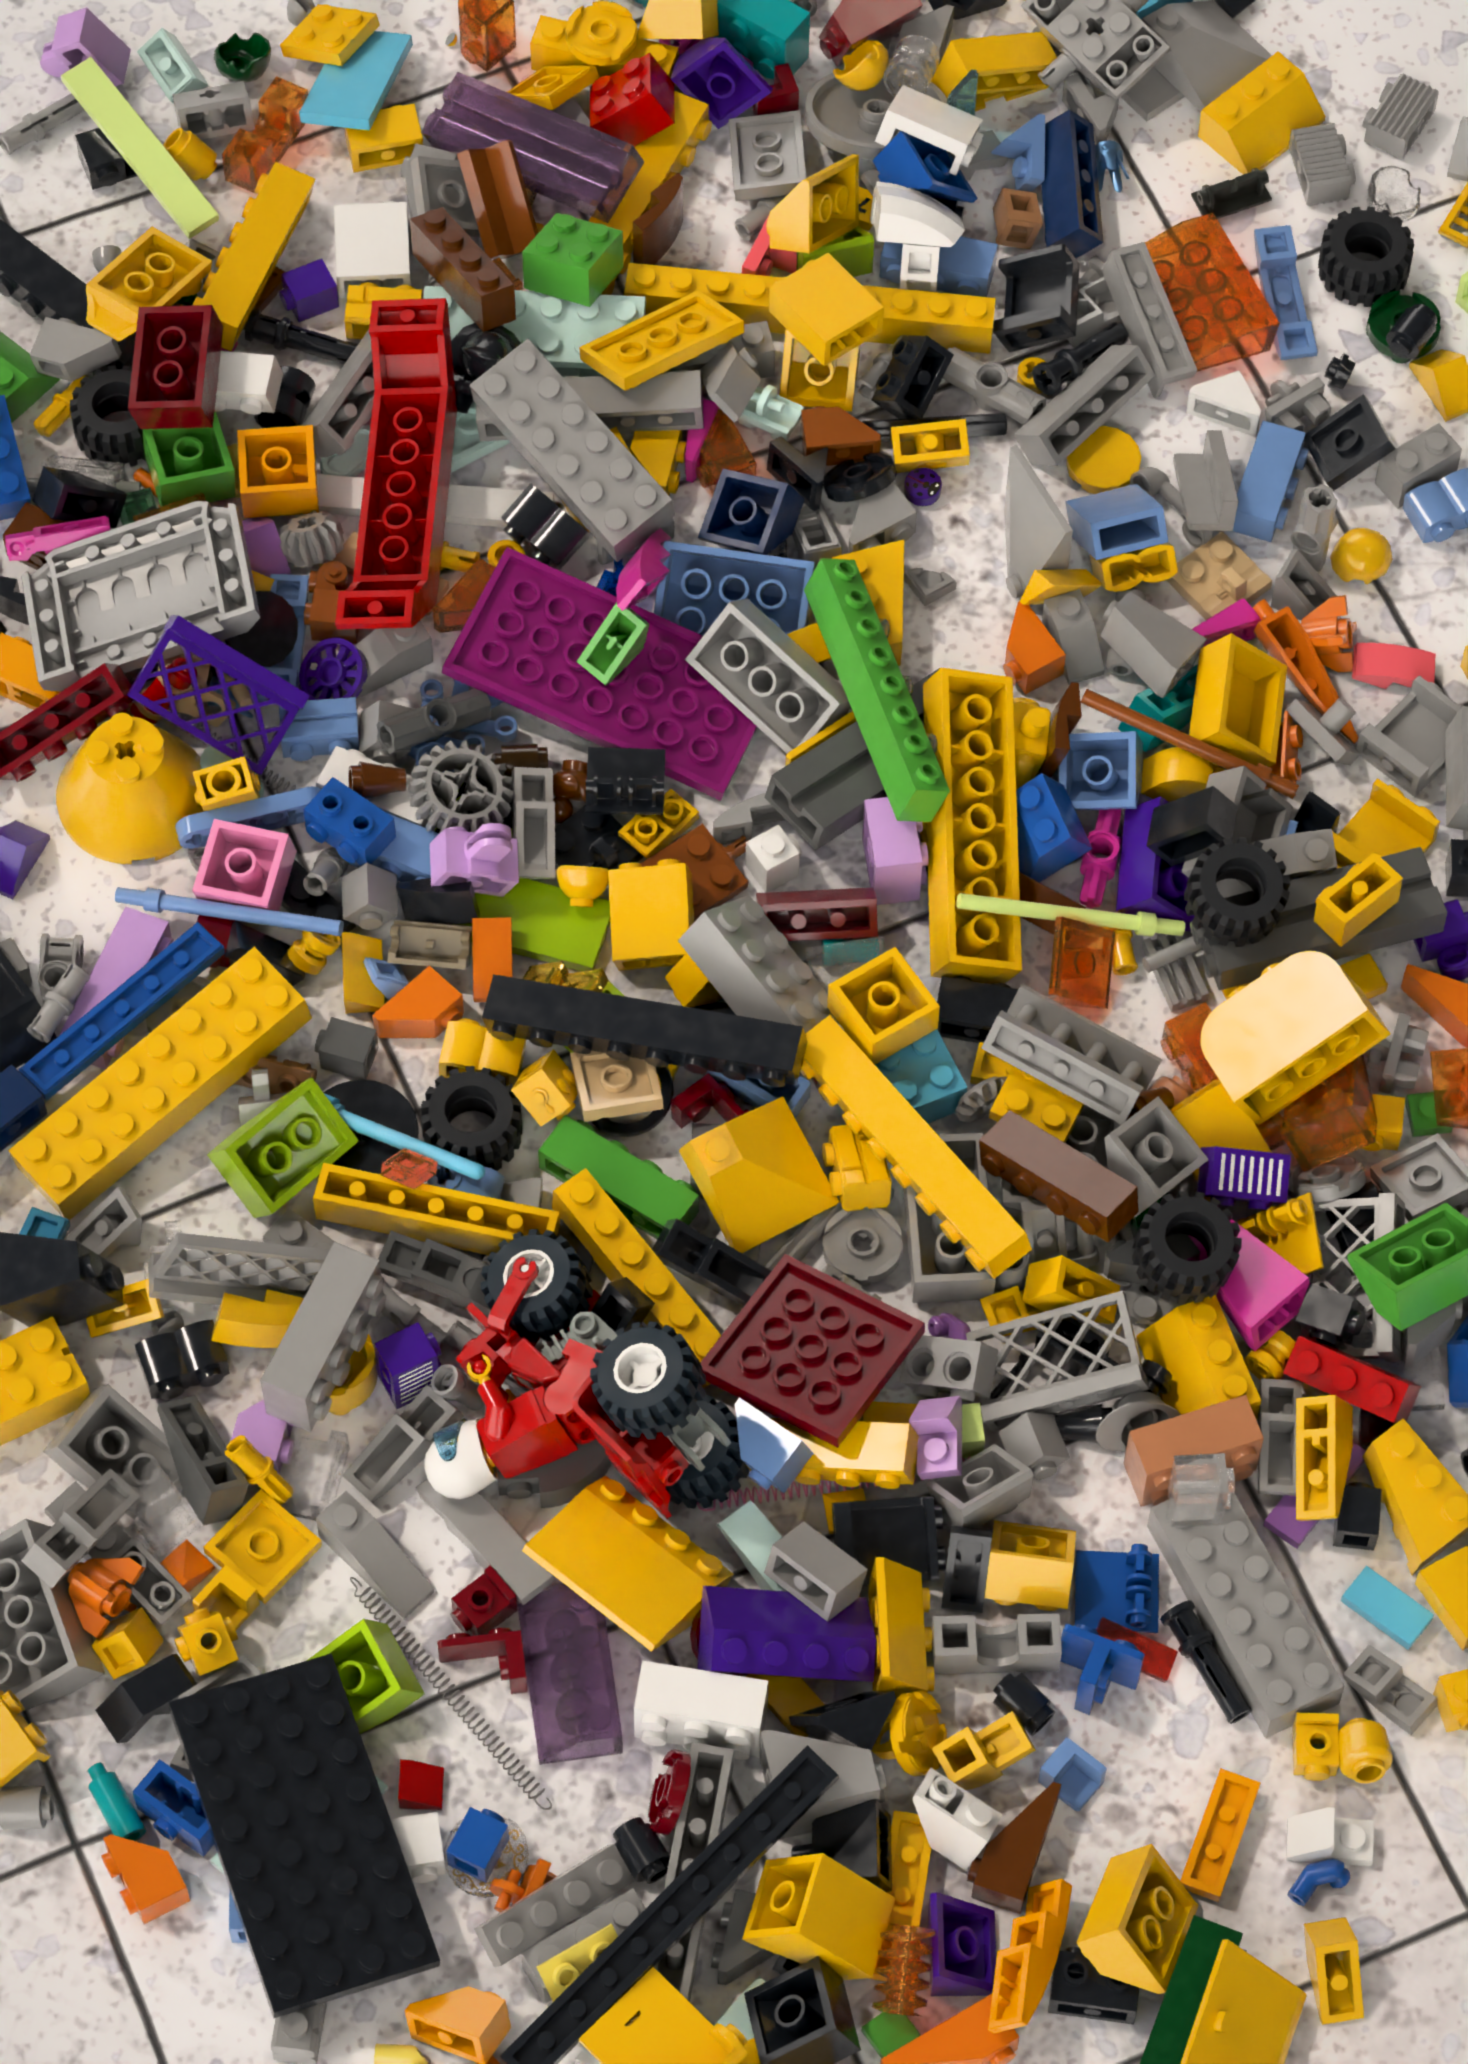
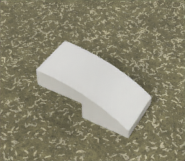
[900,243,940,292]

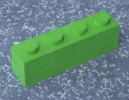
[538,1115,699,1239]

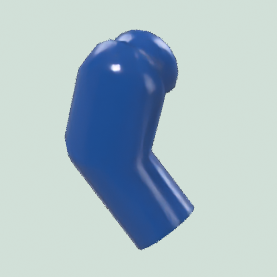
[1287,1858,1350,1906]

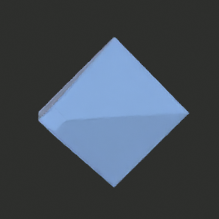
[363,957,408,1000]

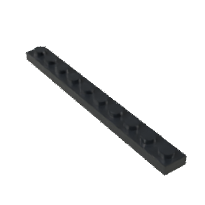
[500,1745,839,2064]

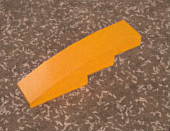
[988,1878,1072,2034]

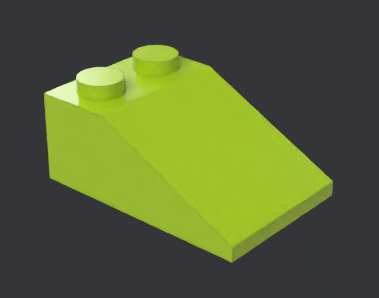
[207,1077,359,1218]
[306,1618,425,1734]

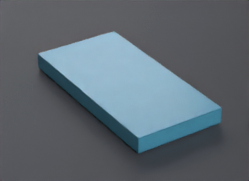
[299,31,413,130]

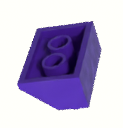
[1116,796,1195,932]

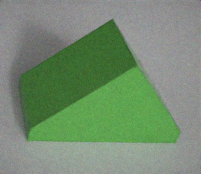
[576,602,649,685]

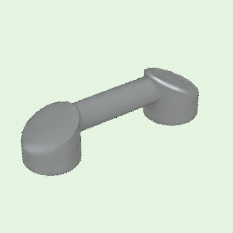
[1130,467,1213,547]

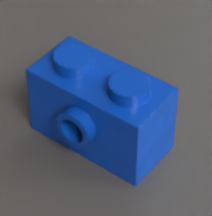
[133,1759,214,1857]

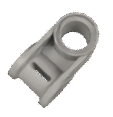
[38,933,84,1004]

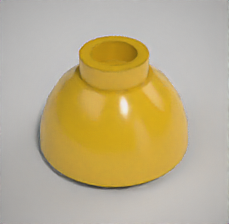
[556,865,609,907]

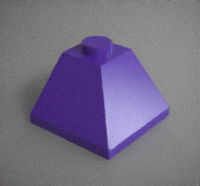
[671,38,773,129]

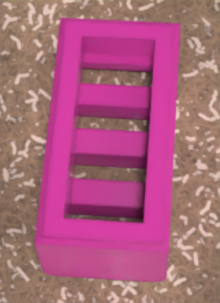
[685,399,720,483]
[1192,599,1261,647]

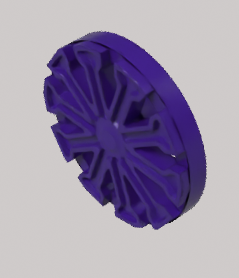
[299,638,368,700]

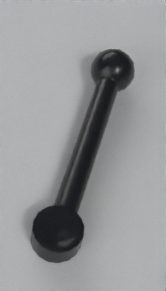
[980,1353,1029,1406]

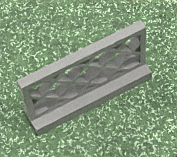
[1301,1193,1405,1362]
[148,1232,330,1305]
[966,1290,1149,1432]

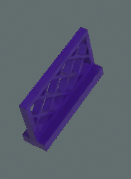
[126,615,310,775]

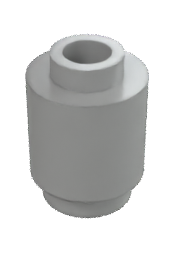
[0,1786,54,1830]

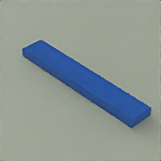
[18,922,225,1101]

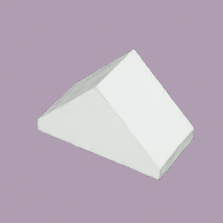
[1186,370,1262,437]

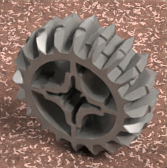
[408,740,514,834]

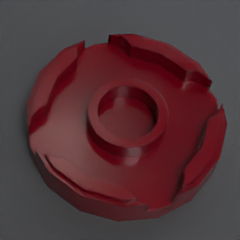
[648,1749,691,1835]

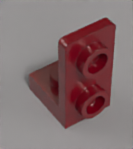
[671,1073,750,1129]
[437,1628,528,1694]

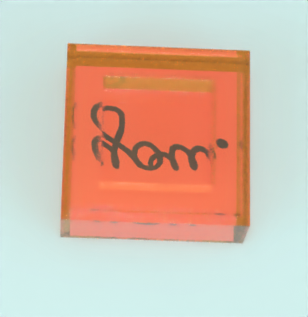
[381,1148,438,1190]

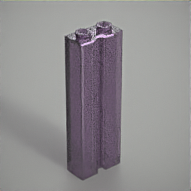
[421,72,644,223]

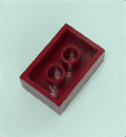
[128,305,223,429]

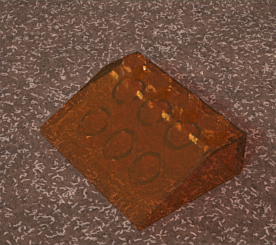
[1145,213,1280,372]

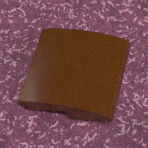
[633,173,683,265]
[1035,682,1082,778]

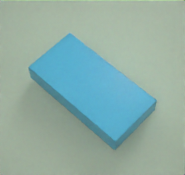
[1341,1566,1434,1650]

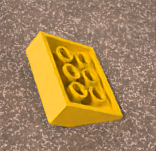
[522,1475,734,1652]

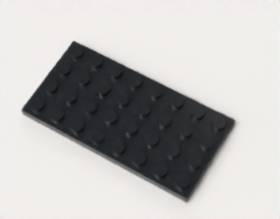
[169,1653,440,2019]

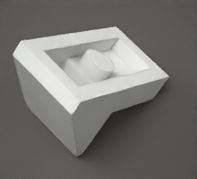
[1286,1807,1374,1866]

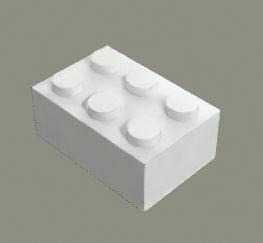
[634,1660,768,1760]

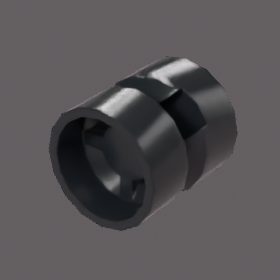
[254,366,316,428]

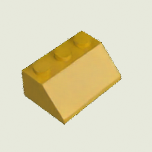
[1198,51,1326,175]
[766,154,859,254]
[1136,1295,1262,1420]
[867,1557,935,1699]
[1076,1844,1199,1994]

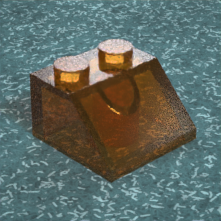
[458,0,516,72]

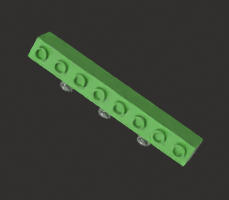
[804,558,950,822]

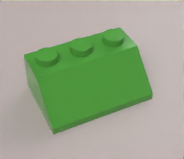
[0,331,60,423]
[1347,1203,1468,1331]

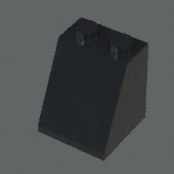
[0,1232,125,1327]

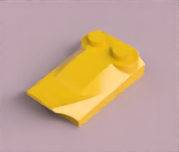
[86,226,212,342]

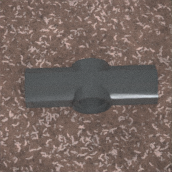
[377,688,492,754]

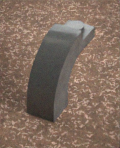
[498,1439,612,1509]

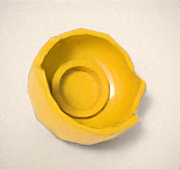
[833,40,889,91]
[1330,528,1393,584]

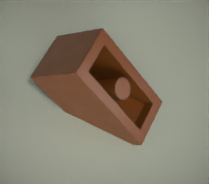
[800,406,881,466]

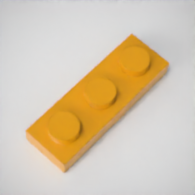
[1180,1768,1261,1903]

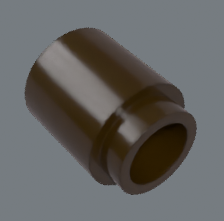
[494,744,549,777]

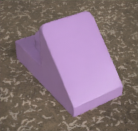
[909,1396,962,1480]

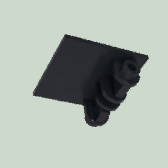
[585,747,666,815]

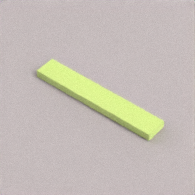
[61,57,219,239]

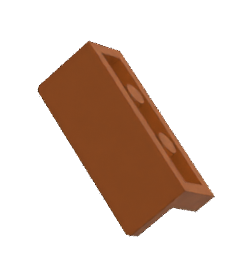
[457,140,538,260]

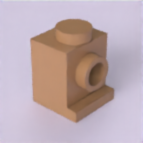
[992,188,1043,250]

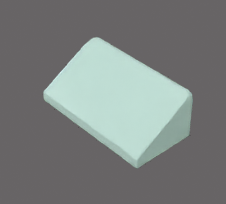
[137,28,208,103]

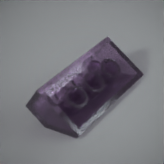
[517,1583,623,1765]

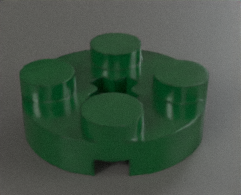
[1366,291,1441,364]

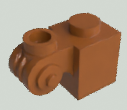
[304,561,359,644]

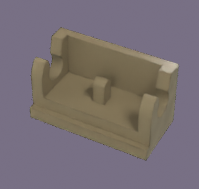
[387,919,472,970]

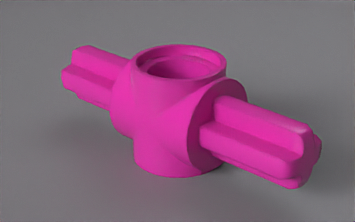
[1079,809,1122,909]

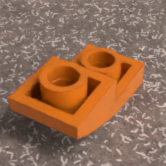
[472,917,513,1002]

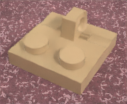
[1166,531,1272,620]
[570,1051,663,1122]

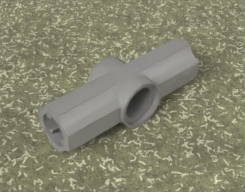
[942,347,1046,425]
[1290,484,1338,572]

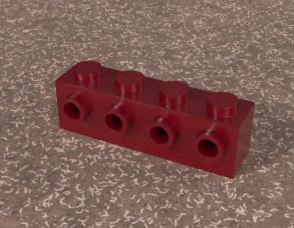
[0,663,134,782]

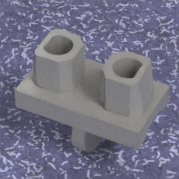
[1265,377,1331,431]
[1363,1012,1429,1094]

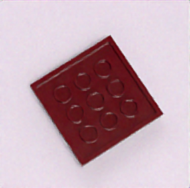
[700,1254,925,1448]

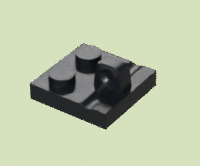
[1304,394,1396,491]
[555,805,644,885]

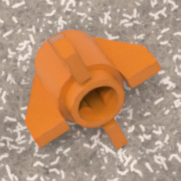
[1301,595,1357,673]
[67,1558,145,1639]

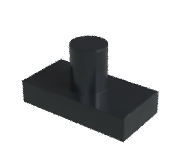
[941,1525,993,1613]

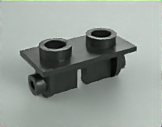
[1191,168,1272,223]

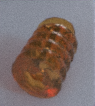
[872,1923,936,2016]

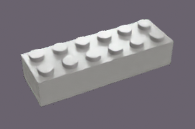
[470,339,675,562]
[1147,1474,1345,1738]

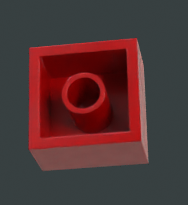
[590,53,675,158]

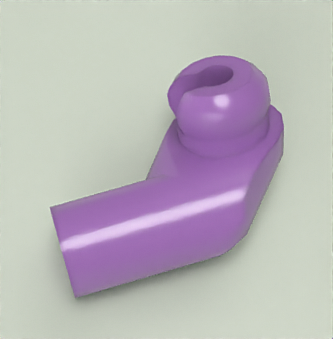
[928,1313,971,1340]

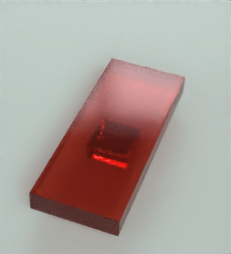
[1096,1617,1178,1683]

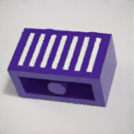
[1197,1146,1291,1211]
[374,1322,442,1410]

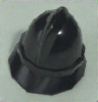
[451,323,521,381]

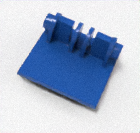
[1074,1544,1159,1633]

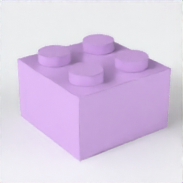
[862,797,929,905]

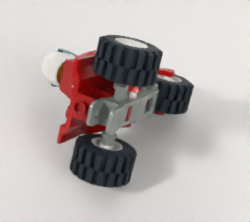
[424,1229,750,1520]

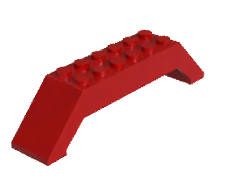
[335,298,457,629]

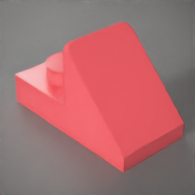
[742,214,797,276]

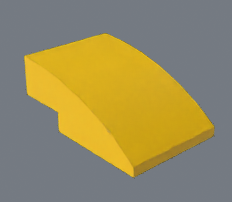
[1415,1545,1468,1651]

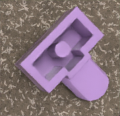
[40,7,131,86]
[430,823,519,897]

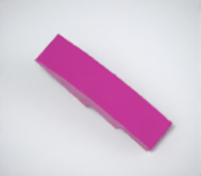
[616,528,671,611]

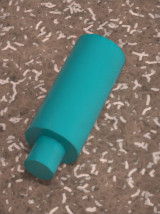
[87,1762,146,1841]

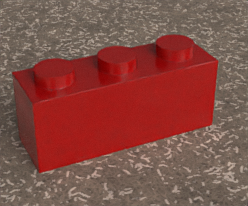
[1283,1336,1421,1423]

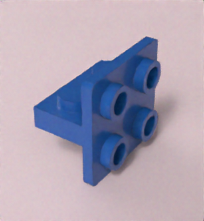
[1060,1624,1145,1715]

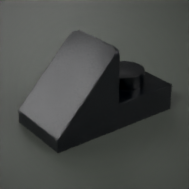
[766,436,828,511]

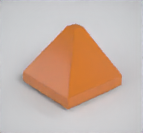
[160,1539,215,1593]

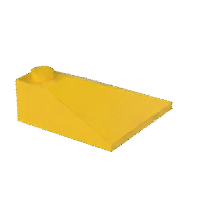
[679,1096,840,1254]

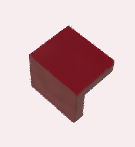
[751,63,799,116]

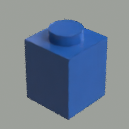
[446,1807,510,1883]

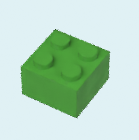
[522,213,624,307]
[143,412,235,512]

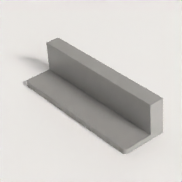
[1102,242,1197,398]

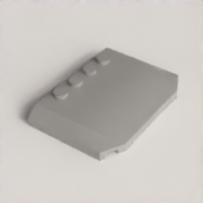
[21,501,261,692]

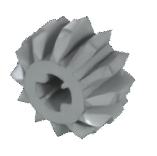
[279,510,344,568]

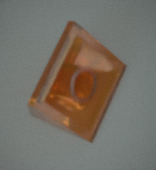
[1047,917,1115,1009]

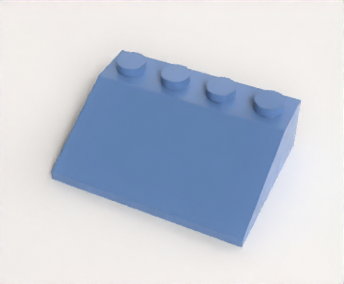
[654,541,817,636]

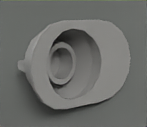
[1096,1391,1181,1452]

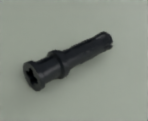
[245,308,358,364]
[1032,322,1128,395]
[1160,1600,1252,1724]

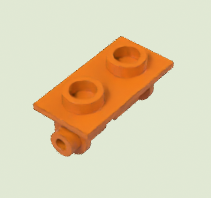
[1265,711,1303,796]

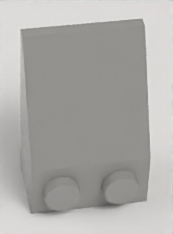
[43,1384,182,1528]

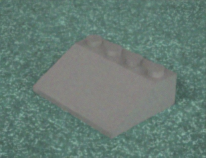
[0,1519,105,1712]

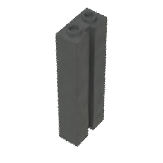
[764,668,940,850]
[1190,847,1447,991]

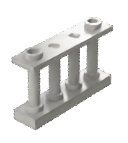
[981,984,1162,1124]

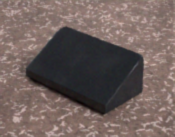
[224,921,305,986]

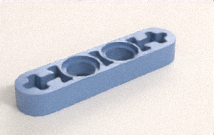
[175,786,321,849]

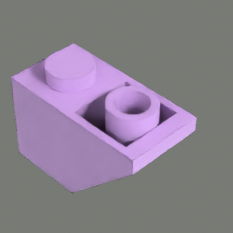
[231,1399,297,1474]

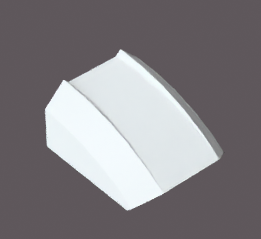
[870,181,965,247]

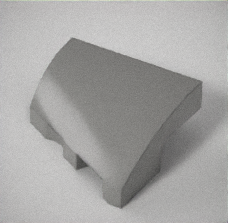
[1066,255,1123,348]

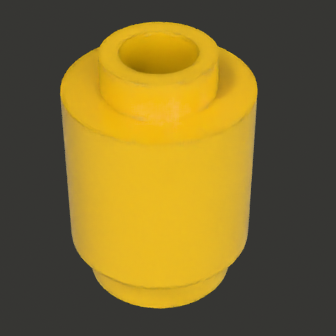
[163,128,217,181]

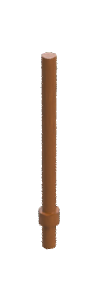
[1080,689,1299,799]

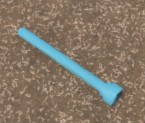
[324,1093,485,1180]

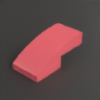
[1352,643,1436,689]

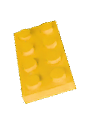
[579,290,745,391]

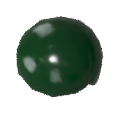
[214,32,272,82]

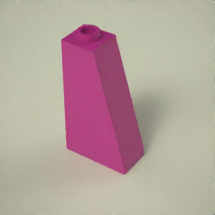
[1188,1199,1310,1351]

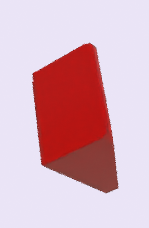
[398,1759,444,1810]

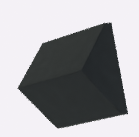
[789,1691,896,1750]

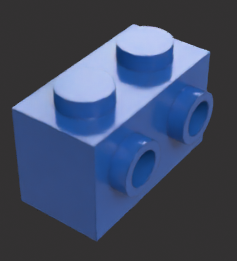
[303,777,396,866]

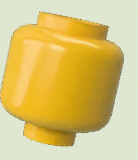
[1338,1718,1393,1783]

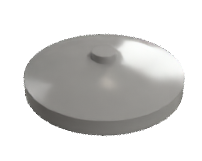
[805,67,949,160]

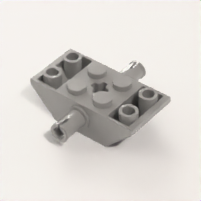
[1021,0,1171,100]

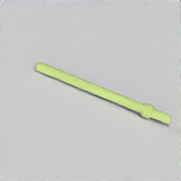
[956,893,1185,937]

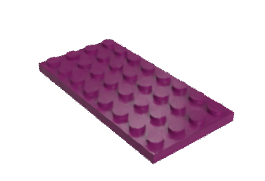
[441,547,758,801]

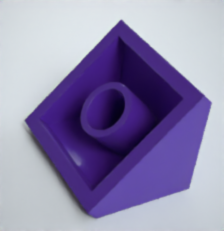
[928,1892,996,1996]

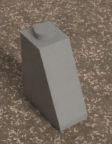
[1100,591,1207,698]

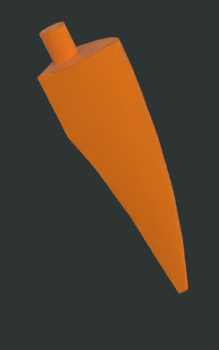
[1253,599,1359,744]

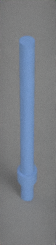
[115,887,344,936]

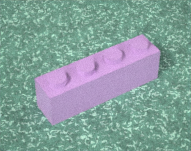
[59,907,174,1070]

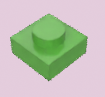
[1405,1090,1453,1137]

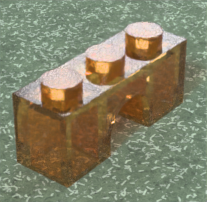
[222,76,308,194]

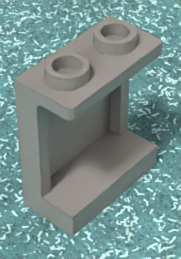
[1356,676,1464,797]

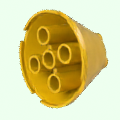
[56,713,204,864]

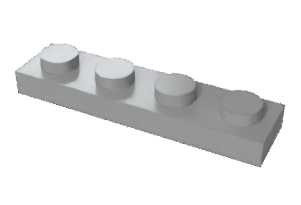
[474,1843,634,1967]

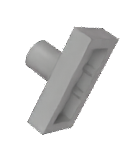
[1286,698,1361,766]

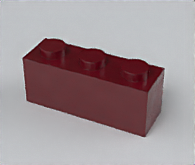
[756,887,878,941]

